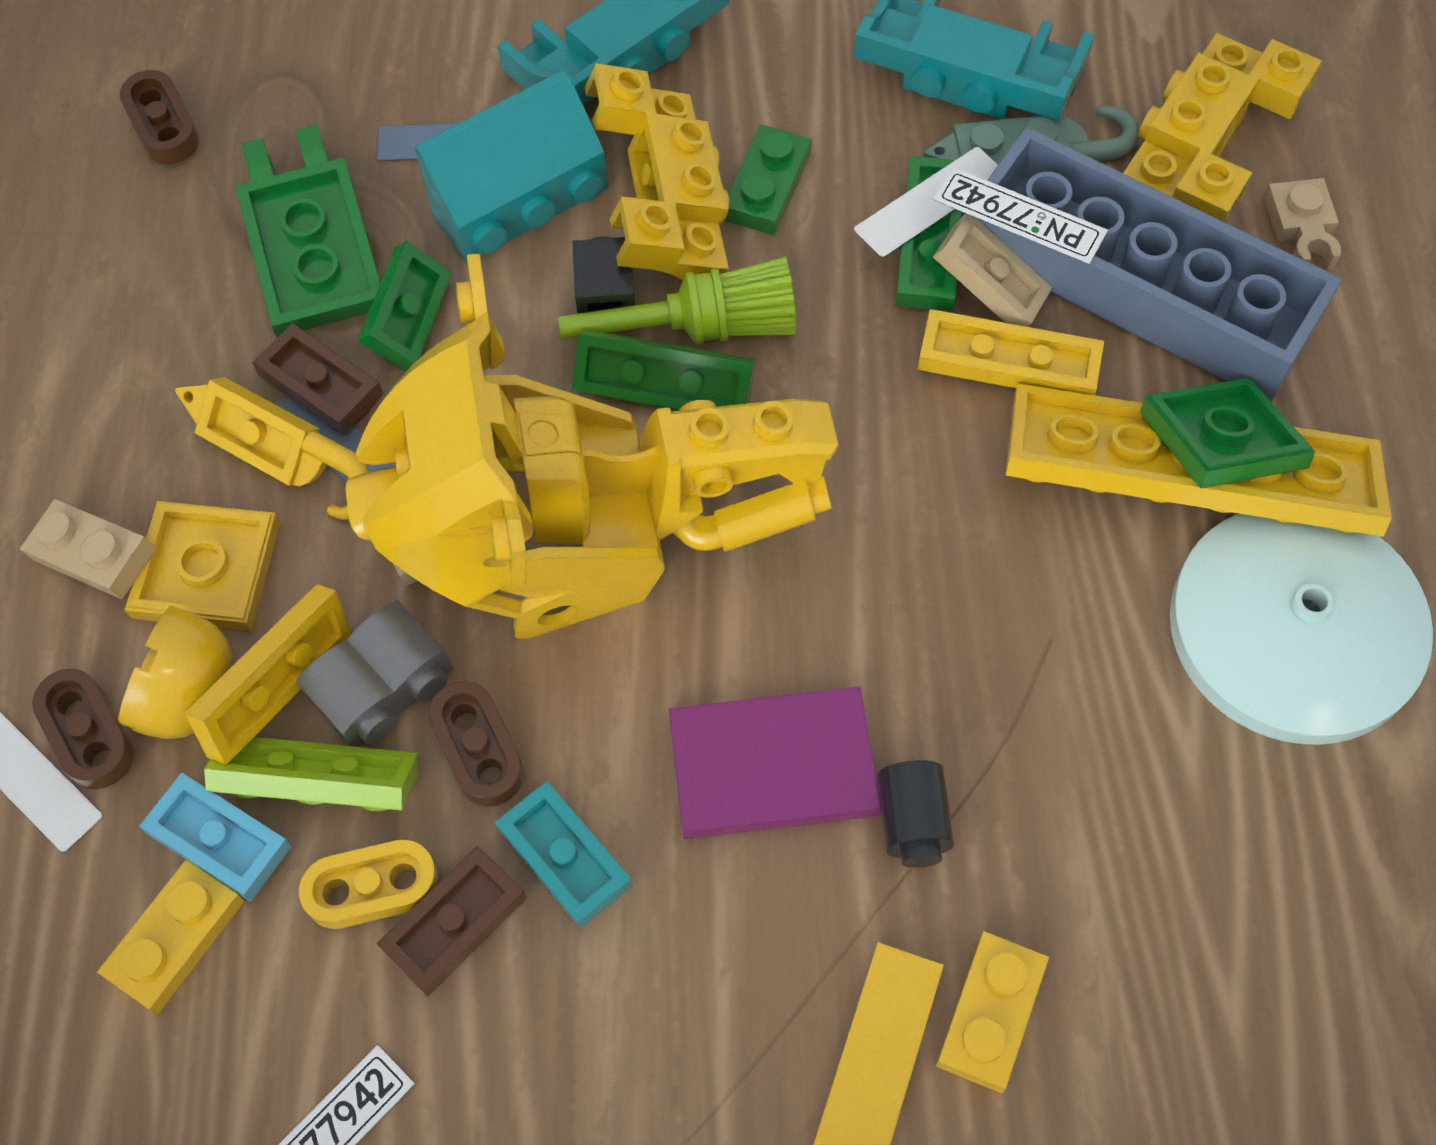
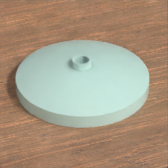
[1170,513,1433,745]

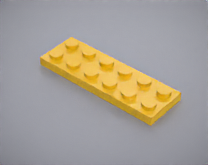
[1006,383,1392,537]

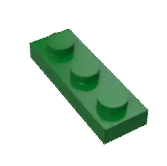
[895,155,962,312]
[572,329,756,410]

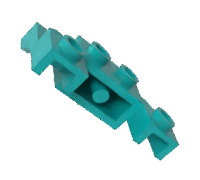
[497,0,729,104]
[853,0,1095,121]

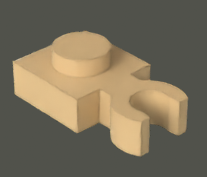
[1263,178,1341,270]

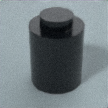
[877,760,954,868]

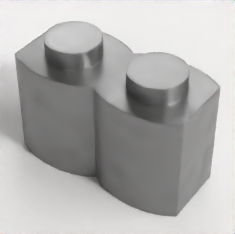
[296,599,453,747]

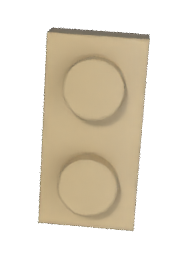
[933,214,1053,327]
[20,499,156,599]

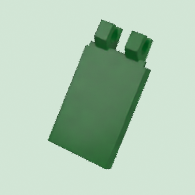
[235,124,381,337]

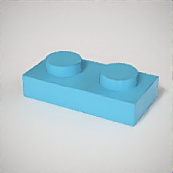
[139,772,292,902]

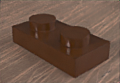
[252,323,383,435]
[376,846,527,997]

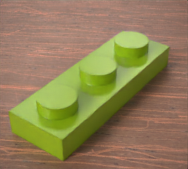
[204,737,419,811]

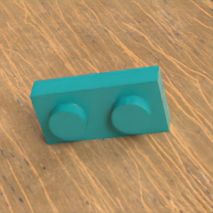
[494,781,633,930]

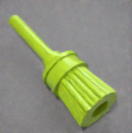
[558,256,796,345]

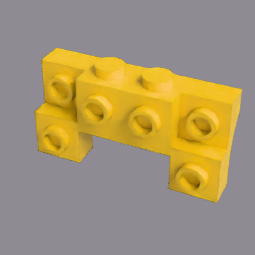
[1123,33,1322,223]
[584,63,729,280]

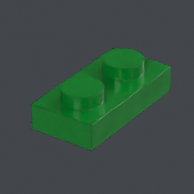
[724,124,812,236]
[357,241,452,371]

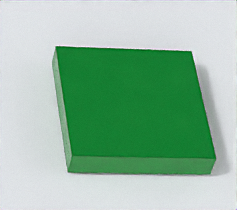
[1140,378,1315,488]

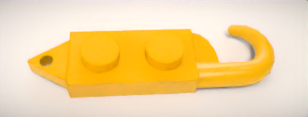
[175,377,370,520]

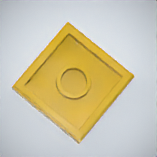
[125,501,281,632]

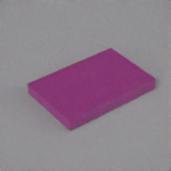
[669,686,881,839]

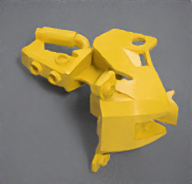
[346,254,838,639]

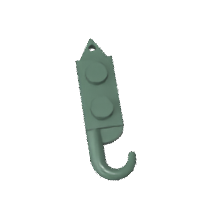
[923,106,1139,165]

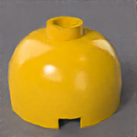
[118,606,234,739]

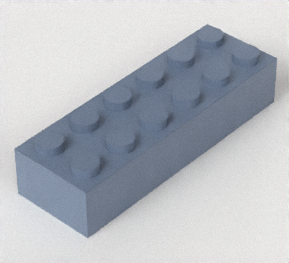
[977,127,1343,402]

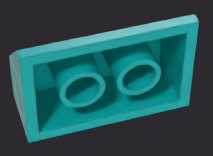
[415,70,608,263]

